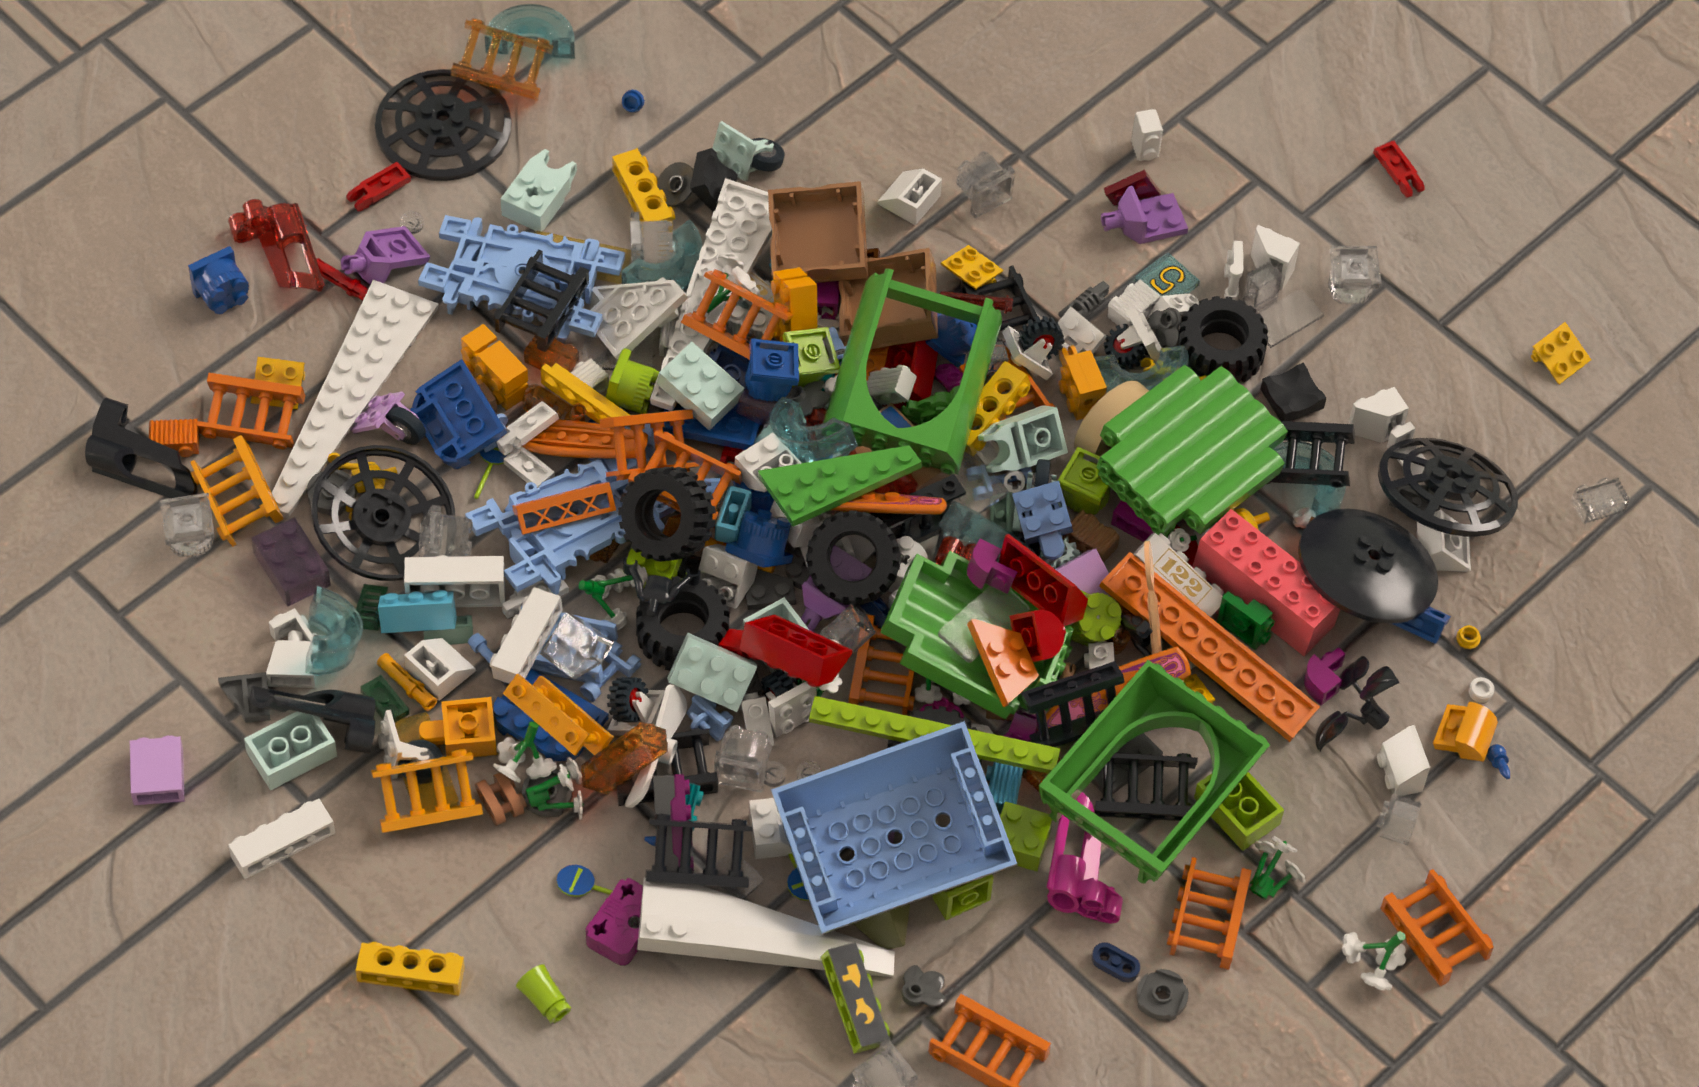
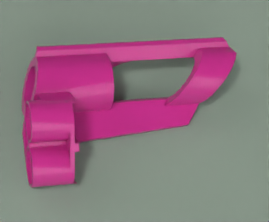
[1047,792,1123,924]

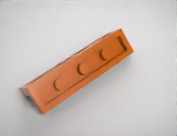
[512,482,616,534]

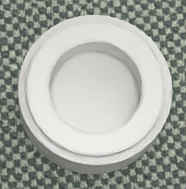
[1469,677,1494,703]

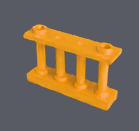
[190,435,284,547]
[503,674,614,757]
[371,749,483,833]

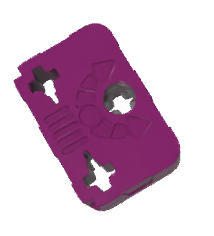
[585,878,643,966]

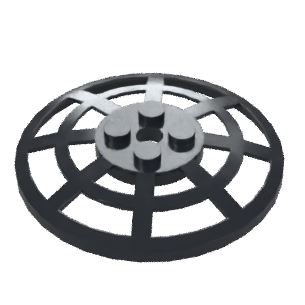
[375,69,512,181]
[1378,438,1518,537]
[311,445,456,581]

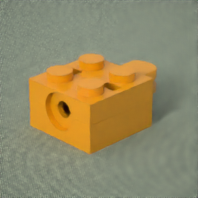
[1058,345,1107,421]
[419,697,497,757]

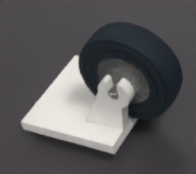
[378,710,443,784]

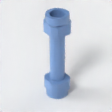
[468,633,507,684]

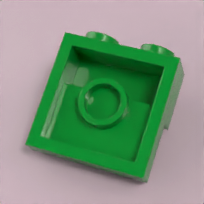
[1217,591,1275,650]

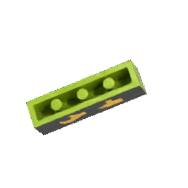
[820,942,890,1054]

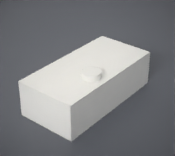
[404,555,505,607]

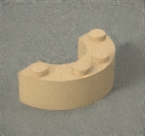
[1074,381,1149,457]

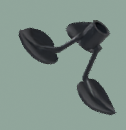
[1315,656,1400,752]

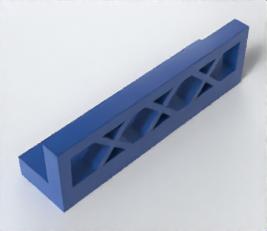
[1392,607,1451,644]

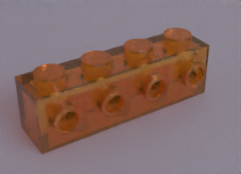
[581,722,668,794]

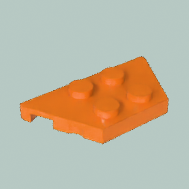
[967,619,1039,707]

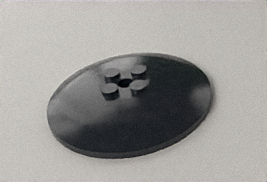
[1298,509,1438,624]

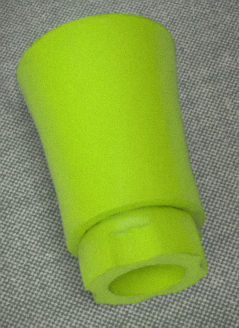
[516,964,571,1023]

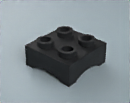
[690,148,738,213]
[1260,362,1326,421]

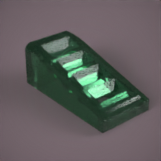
[353,584,388,631]

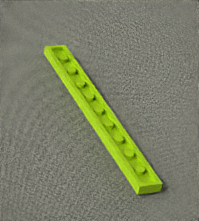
[809,696,1060,774]

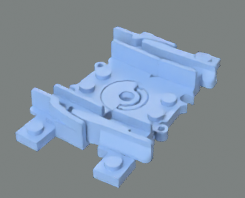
[418,215,625,348]
[465,455,676,595]

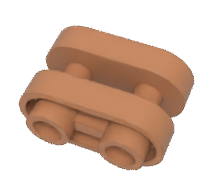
[475,772,527,826]

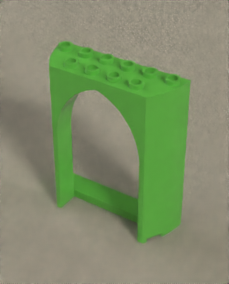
[820,268,1002,475]
[1039,660,1270,884]

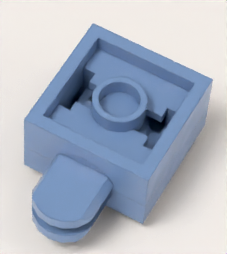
[1012,481,1073,560]

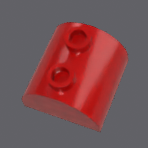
[1009,610,1066,662]

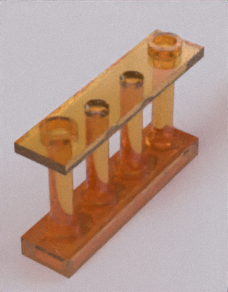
[451,18,553,101]

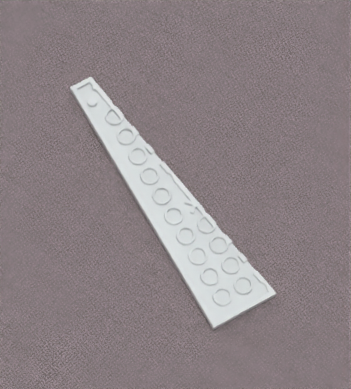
[650,178,772,411]
[272,280,439,518]

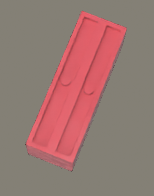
[1192,509,1340,657]

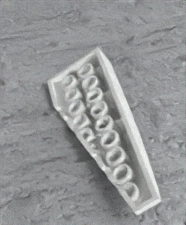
[637,877,895,977]

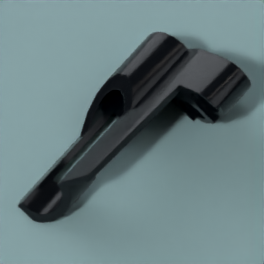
[85,397,198,501]
[250,686,376,754]

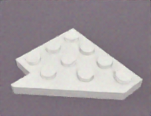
[590,280,689,360]

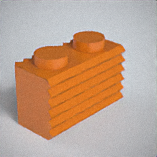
[149,419,200,457]

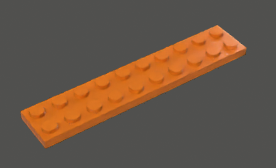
[1099,552,1320,742]

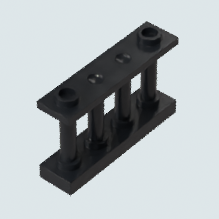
[493,249,589,352]
[960,265,1038,363]
[1267,421,1355,488]
[870,474,966,557]
[1021,661,1125,747]
[610,728,718,806]
[1094,752,1198,821]
[645,814,753,888]

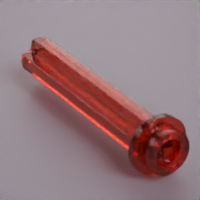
[939,291,1013,314]

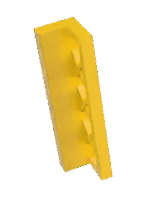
[541,363,630,424]

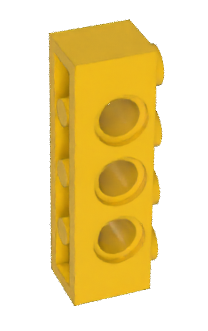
[612,148,675,238]
[965,361,1031,457]
[355,942,465,996]

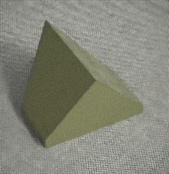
[853,903,910,950]

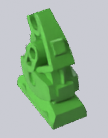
[901,386,959,425]

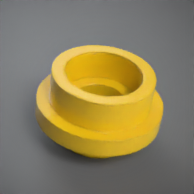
[1456,625,1481,649]

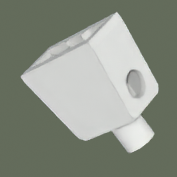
[266,630,316,688]

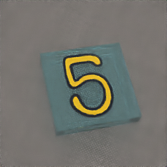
[1134,253,1200,296]

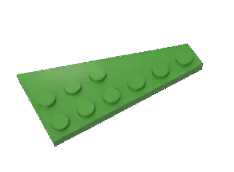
[758,445,922,527]

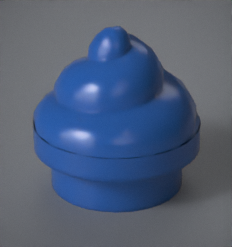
[622,89,645,112]

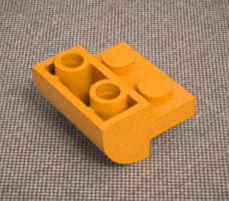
[1433,701,1498,762]

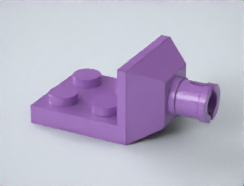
[1101,186,1188,244]
[341,226,430,285]
[801,545,872,632]

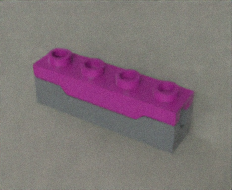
[653,774,694,871]

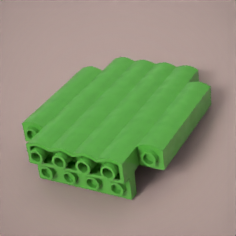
[1096,365,1288,538]
[880,551,1074,719]

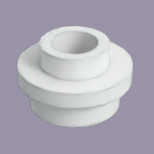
[1292,507,1316,528]

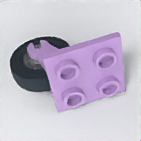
[351,391,426,445]

